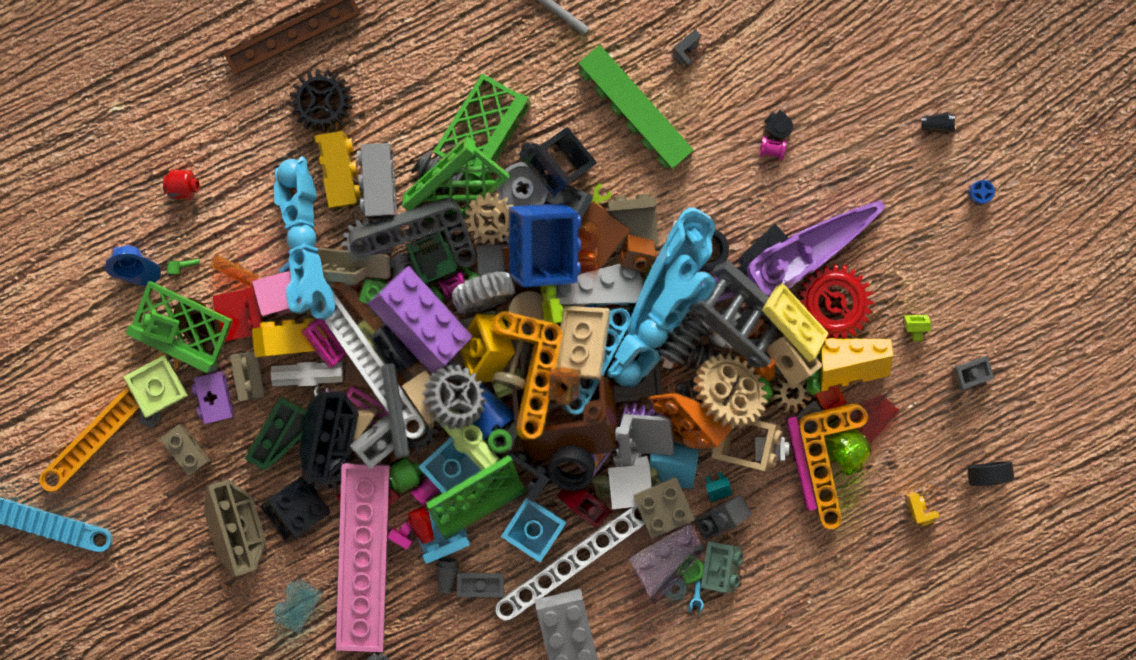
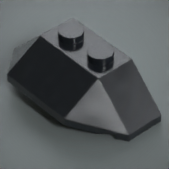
[299,390,359,482]

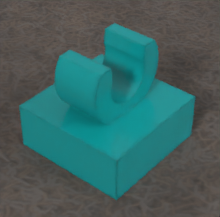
[705,472,733,502]

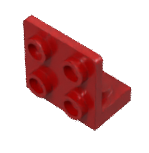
[213,287,265,341]

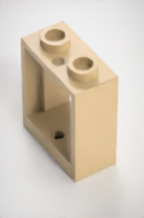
[711,420,783,472]

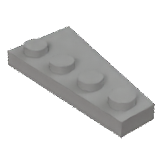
[556,263,644,307]

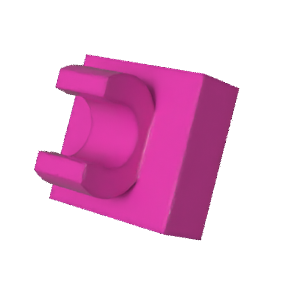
[387,522,413,550]

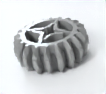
[452,272,516,314]
[422,365,487,429]

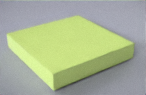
[123,354,188,418]

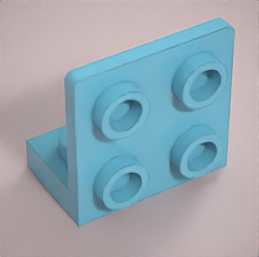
[416,503,471,564]

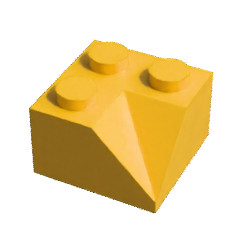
[459,314,515,382]

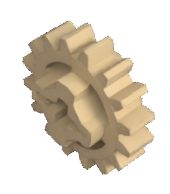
[464,192,514,244]

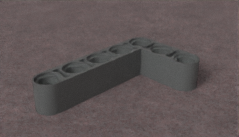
[348,198,476,267]

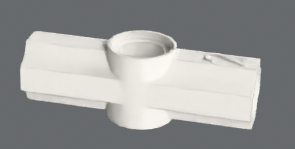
[271,362,344,386]

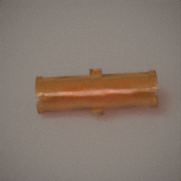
[210,254,259,287]

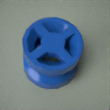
[968,180,995,204]

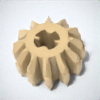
[772,378,811,413]

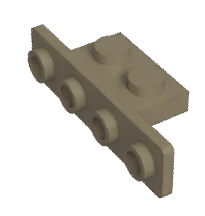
[317,248,390,286]

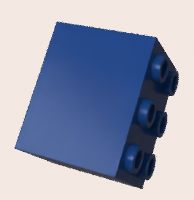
[509,203,581,287]

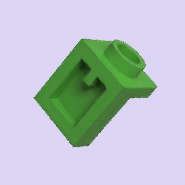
[141,308,179,345]

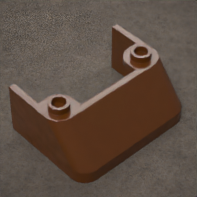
[512,376,619,462]

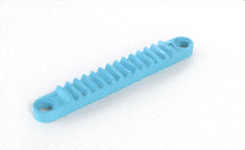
[0,497,113,552]

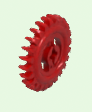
[797,264,874,339]

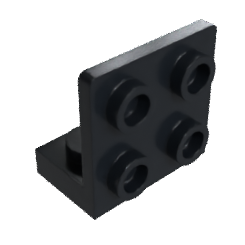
[369,325,419,375]
[509,450,550,503]
[260,476,330,544]

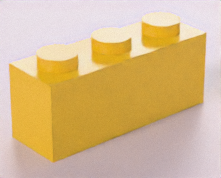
[252,318,328,357]

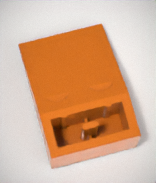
[648,393,733,449]

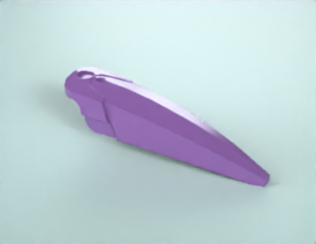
[747,201,885,297]

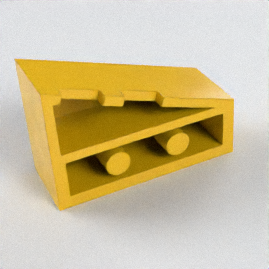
[315,131,362,209]
[818,338,893,392]

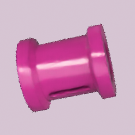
[759,136,786,160]
[439,271,465,300]
[411,477,441,507]

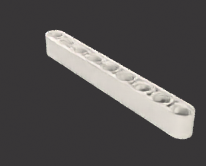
[496,507,645,620]

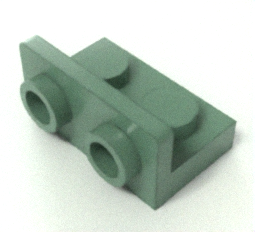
[701,541,743,593]

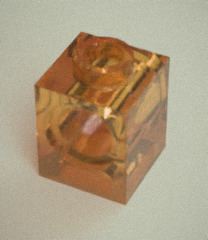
[548,366,581,405]

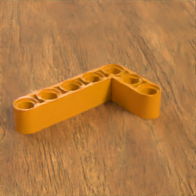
[490,312,562,440]
[798,403,868,529]

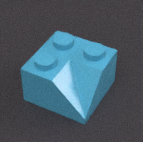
[419,437,482,493]
[501,498,566,562]

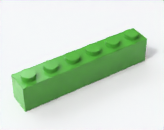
[578,44,693,170]

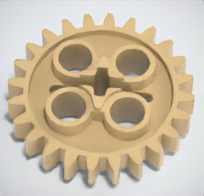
[694,354,767,428]

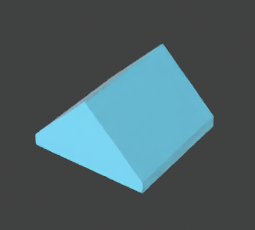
[649,442,699,489]

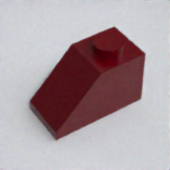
[557,488,612,529]

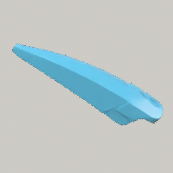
[625,207,716,337]

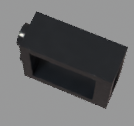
[524,127,597,197]

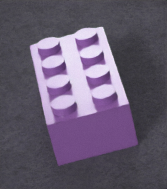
[367,266,473,374]

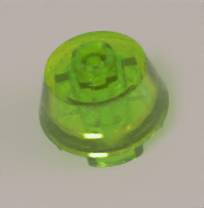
[826,429,872,476]

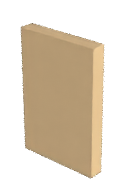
[554,306,611,380]

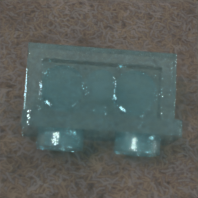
[272,578,324,634]

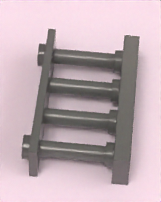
[689,261,781,369]

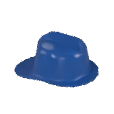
[105,245,161,286]

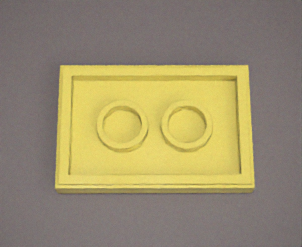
[762,283,828,362]

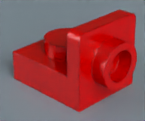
[815,382,846,410]

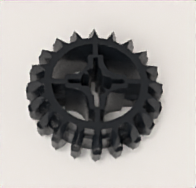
[289,69,353,133]

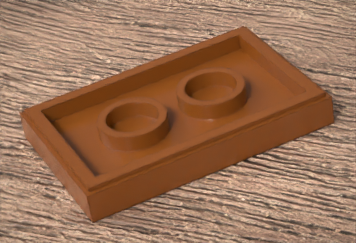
[578,201,631,274]

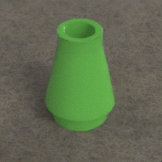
[488,429,512,453]

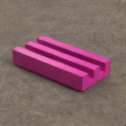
[301,318,347,368]
[346,386,389,425]

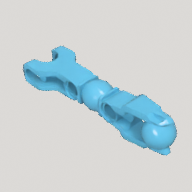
[274,156,335,320]

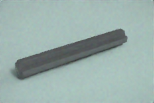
[381,364,410,458]

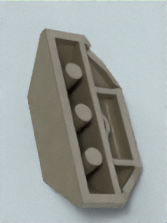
[204,479,266,577]

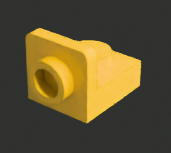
[905,492,940,526]

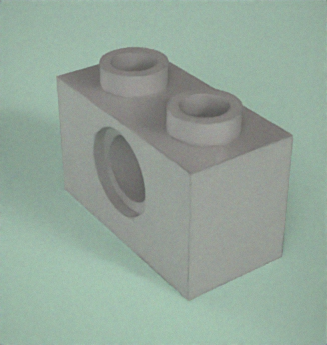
[349,415,394,469]

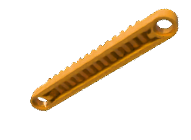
[39,352,181,492]

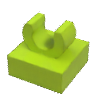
[904,315,931,342]

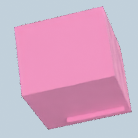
[252,271,301,317]

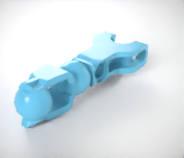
[607,255,716,388]

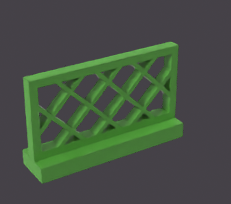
[433,73,531,181]
[402,136,509,235]
[126,281,233,373]
[426,455,526,540]

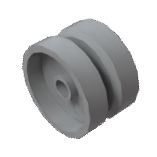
[497,162,549,206]

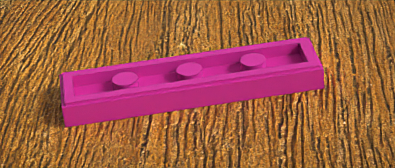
[785,416,817,511]

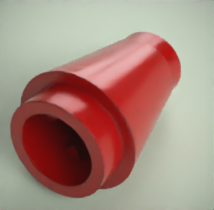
[407,507,435,544]

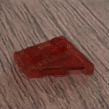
[834,395,899,446]

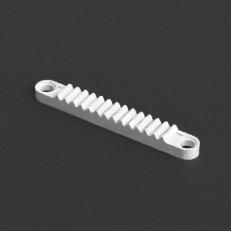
[321,287,426,439]

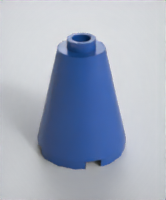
[456,381,514,440]

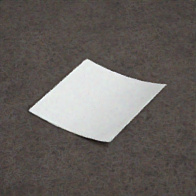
[608,464,652,509]

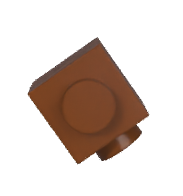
[620,234,658,273]

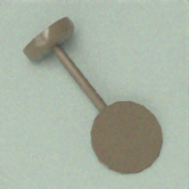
[492,291,544,390]

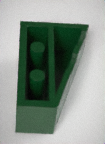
[245,395,307,471]

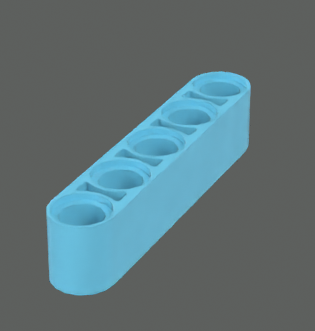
[561,309,630,414]

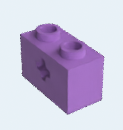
[191,371,235,424]

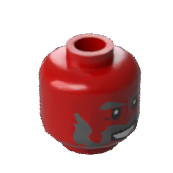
[163,170,200,200]

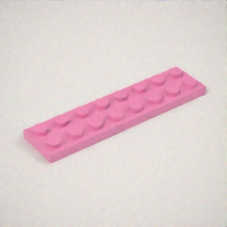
[336,463,390,652]

